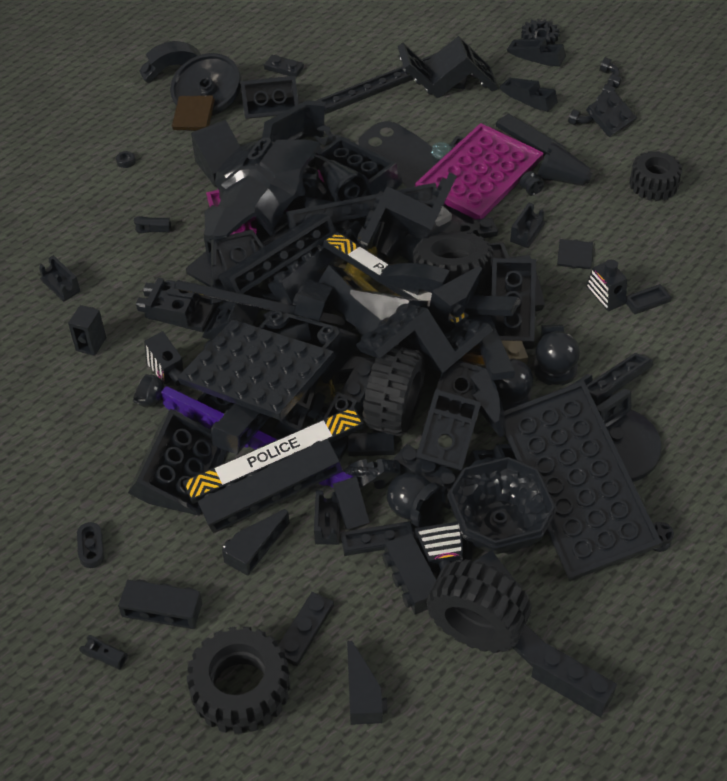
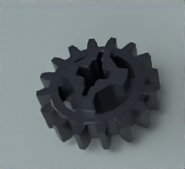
[521,19,559,45]

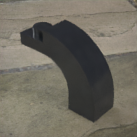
[139,41,201,83]

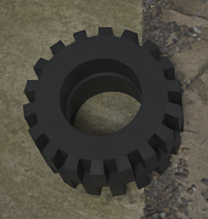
[629,151,682,201]

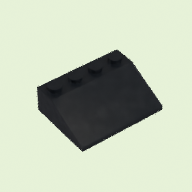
[128,409,227,516]

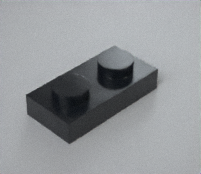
[264,55,304,78]

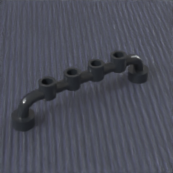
[568,57,622,125]

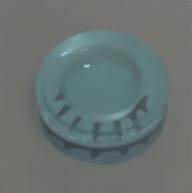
[432,142,451,159]

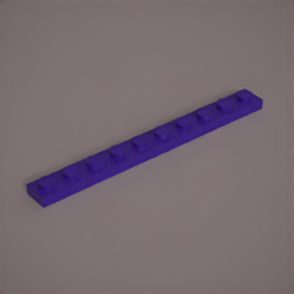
[161,386,353,488]

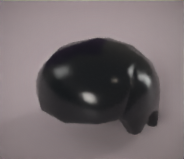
[133,374,164,407]

